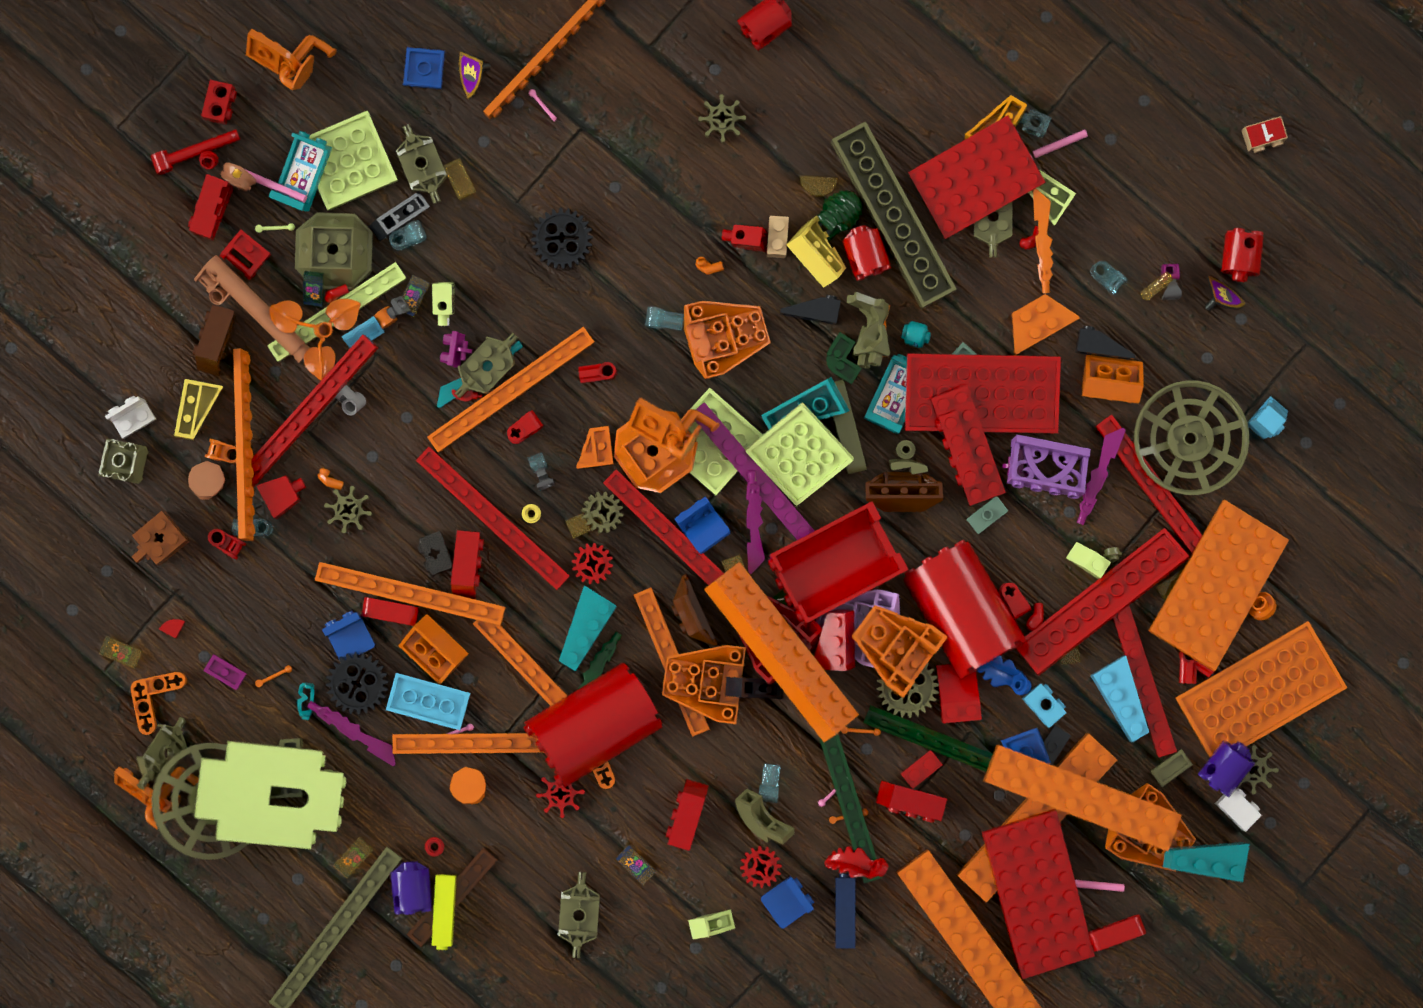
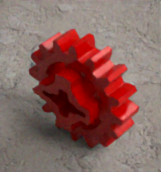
[572,543,613,585]
[740,846,782,888]

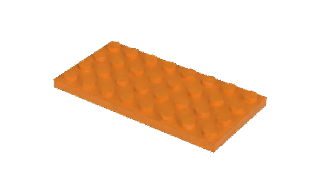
[1148,500,1289,671]
[1175,621,1347,758]

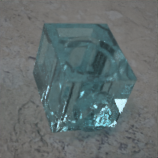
[1020,109,1052,138]

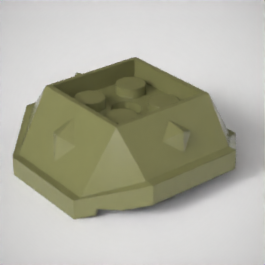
[295,213,373,290]

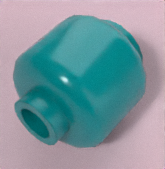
[901,321,931,348]

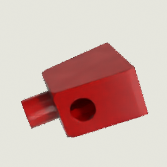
[722,225,768,252]
[257,476,306,519]

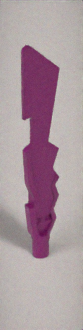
[1076,428,1125,525]
[746,470,765,574]
[307,701,395,766]

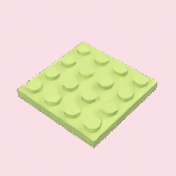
[310,110,398,211]
[689,388,763,496]
[745,402,854,506]

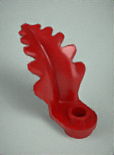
[824,846,888,879]

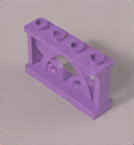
[1007,435,1091,499]

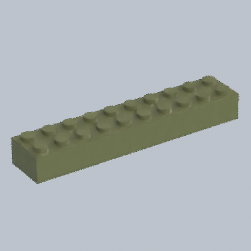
[831,121,956,310]

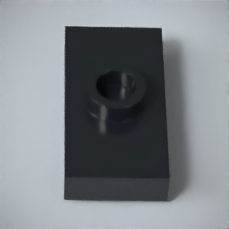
[1043,725,1071,765]

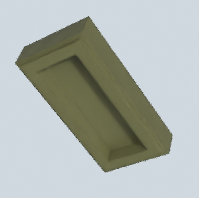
[1150,749,1193,787]

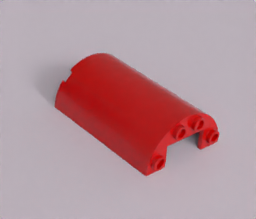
[768,502,909,623]
[903,540,1027,679]
[523,662,662,788]

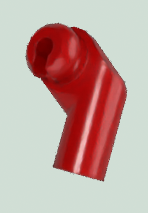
[1019,226,1039,250]
[1026,603,1043,631]

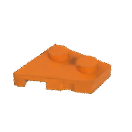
[577,426,614,469]

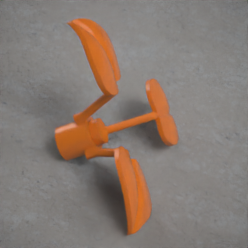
[269,299,361,380]

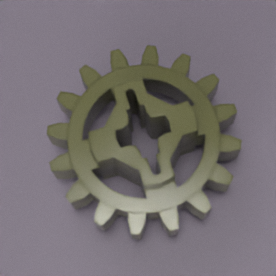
[581,492,624,534]

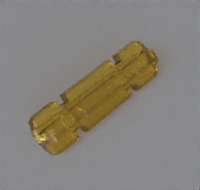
[1141,272,1173,300]

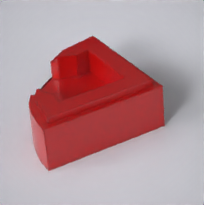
[159,619,186,638]

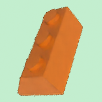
[1082,354,1144,403]
[398,614,469,685]

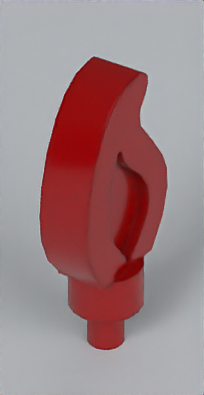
[452,389,483,402]

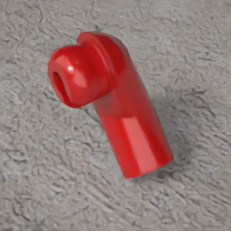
[324,284,349,303]

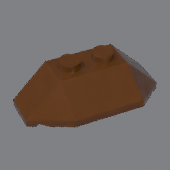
[865,472,943,512]
[671,574,718,646]

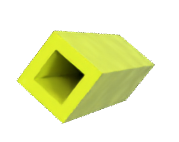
[432,874,457,950]

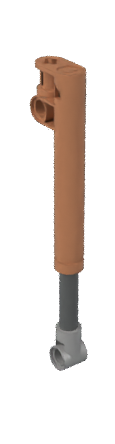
[194,255,366,416]

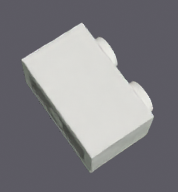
[1215,788,1262,832]

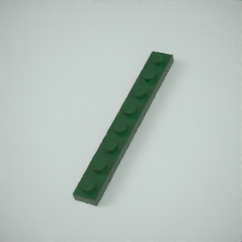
[863,705,993,772]
[818,733,882,883]

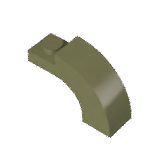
[735,789,795,844]

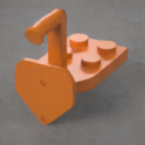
[246,29,337,90]
[627,397,720,460]
[114,767,199,830]

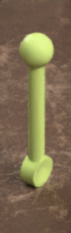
[255,223,295,233]

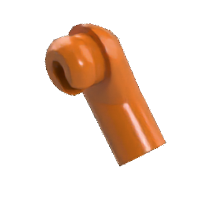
[696,257,724,275]
[318,468,343,490]

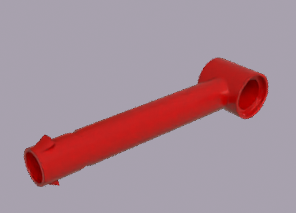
[151,129,240,175]

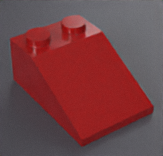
[936,664,982,723]

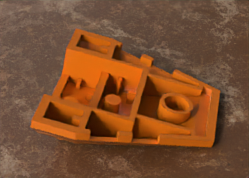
[852,605,947,698]

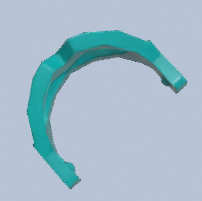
[297,683,315,720]

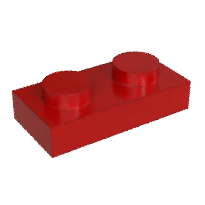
[900,750,942,789]

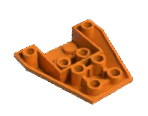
[684,301,771,379]
[662,645,746,724]
[1105,783,1196,872]

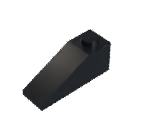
[369,191,430,242]
[780,295,841,325]
[1075,326,1135,360]
[725,677,783,699]

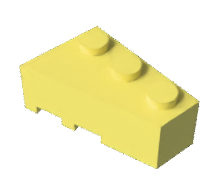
[787,216,846,287]
[174,379,223,440]

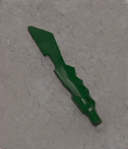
[577,632,622,690]

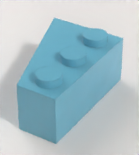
[1247,396,1288,439]

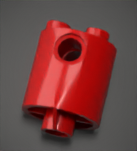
[737,0,792,51]
[842,225,891,281]
[1221,228,1264,282]

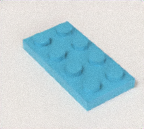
[386,673,471,730]

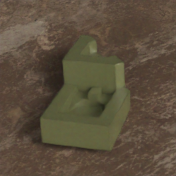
[889,459,928,474]

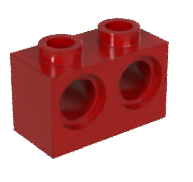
[201,80,237,125]

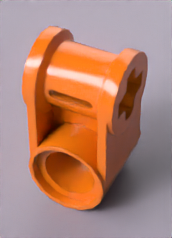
[205,439,236,464]

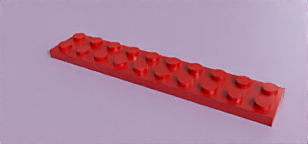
[1015,528,1190,676]

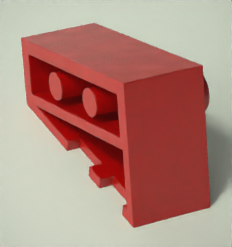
[451,530,484,600]
[666,779,709,851]
[875,781,947,823]

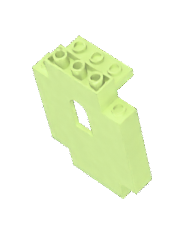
[194,741,346,849]

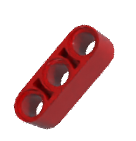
[361,597,419,626]
[1088,914,1146,952]

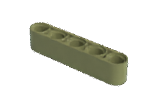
[832,380,867,475]

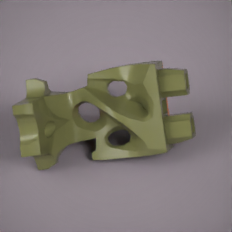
[847,292,890,369]

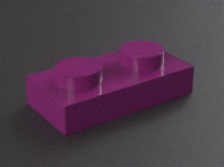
[203,654,247,690]

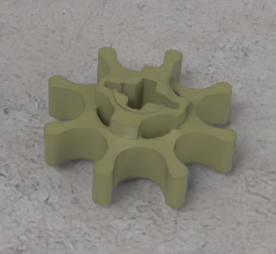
[698,94,746,144]
[324,486,373,534]
[1238,745,1279,794]

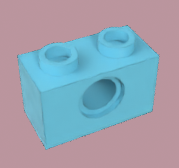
[1022,683,1066,728]

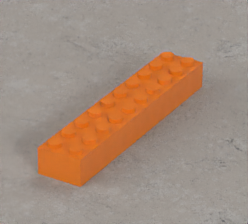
[704,562,859,742]
[956,733,1117,902]
[983,745,1182,851]
[896,850,1041,1008]

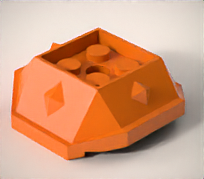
[614,410,698,493]

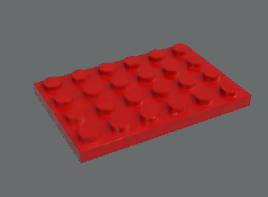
[908,115,1046,239]

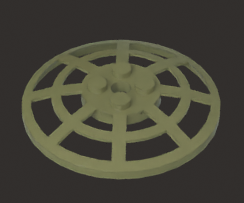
[1134,381,1249,495]
[152,743,249,860]

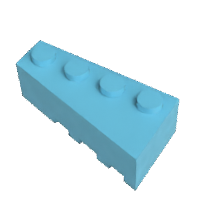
[1090,656,1149,742]

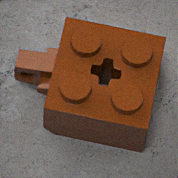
[132,511,190,566]

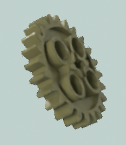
[876,663,939,718]

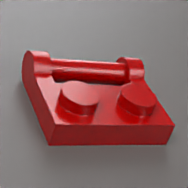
[220,229,271,280]

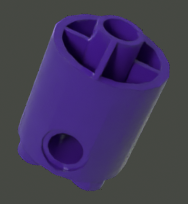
[1198,740,1255,797]
[390,861,433,915]

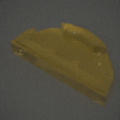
[800,176,838,197]

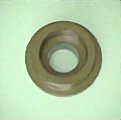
[896,440,915,459]
[1103,547,1122,562]

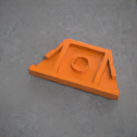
[1012,294,1080,355]

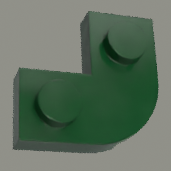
[826,332,862,385]

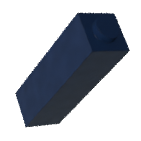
[835,873,855,948]

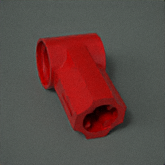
[578,362,617,383]

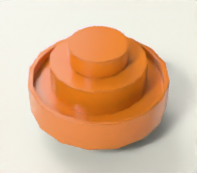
[1249,592,1277,620]

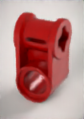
[507,410,544,444]
[208,529,247,560]
[999,583,1032,620]

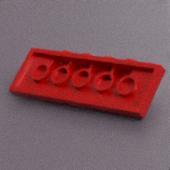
[930,385,1006,506]

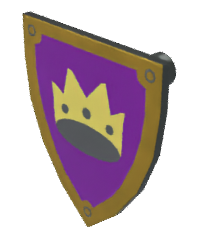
[459,51,491,99]
[1205,276,1246,311]

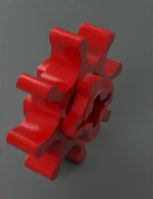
[536,777,585,818]

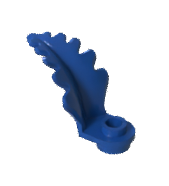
[977,656,1031,696]

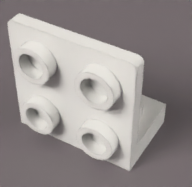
[105,396,157,439]

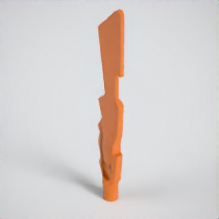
[1033,188,1053,293]

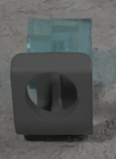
[528,452,555,491]

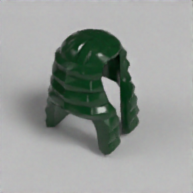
[817,191,863,242]

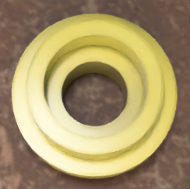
[522,504,541,523]

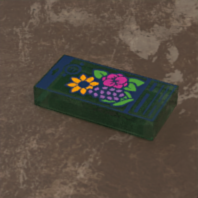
[303,271,324,307]

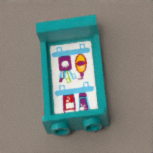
[269,131,332,212]
[863,354,907,434]

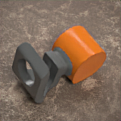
[374,296,411,329]

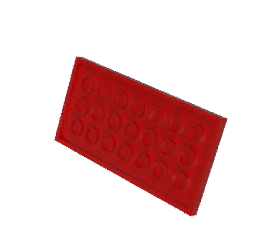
[905,353,1061,433]
[982,809,1095,979]

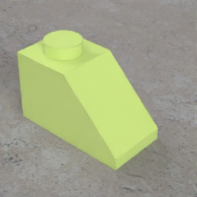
[1066,542,1111,579]
[688,909,735,939]

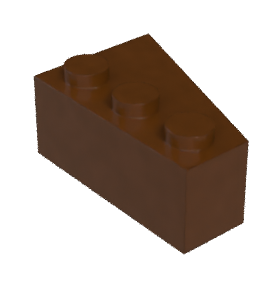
[193,305,236,376]

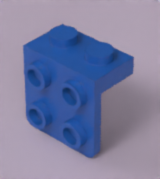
[675,496,730,554]
[322,611,375,660]
[761,876,814,928]

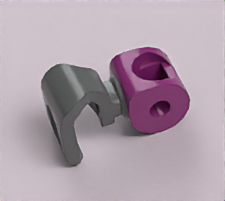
[1161,264,1182,300]

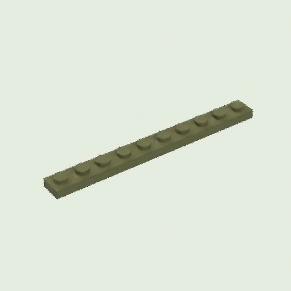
[269,846,402,1008]

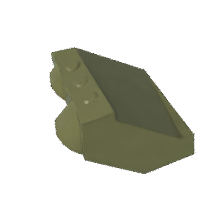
[99,439,149,484]

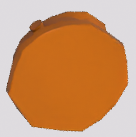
[450,767,486,804]

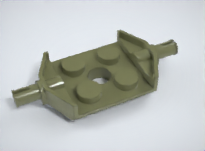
[396,124,447,204]
[974,202,1012,258]
[455,332,518,398]
[136,717,187,790]
[558,872,600,958]

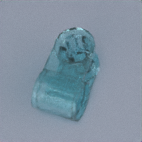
[389,220,427,251]
[1090,261,1128,295]

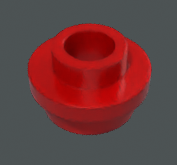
[199,151,219,169]
[425,837,444,857]

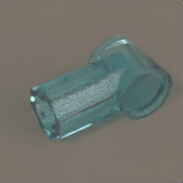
[645,307,684,331]
[232,519,273,537]
[759,764,780,803]

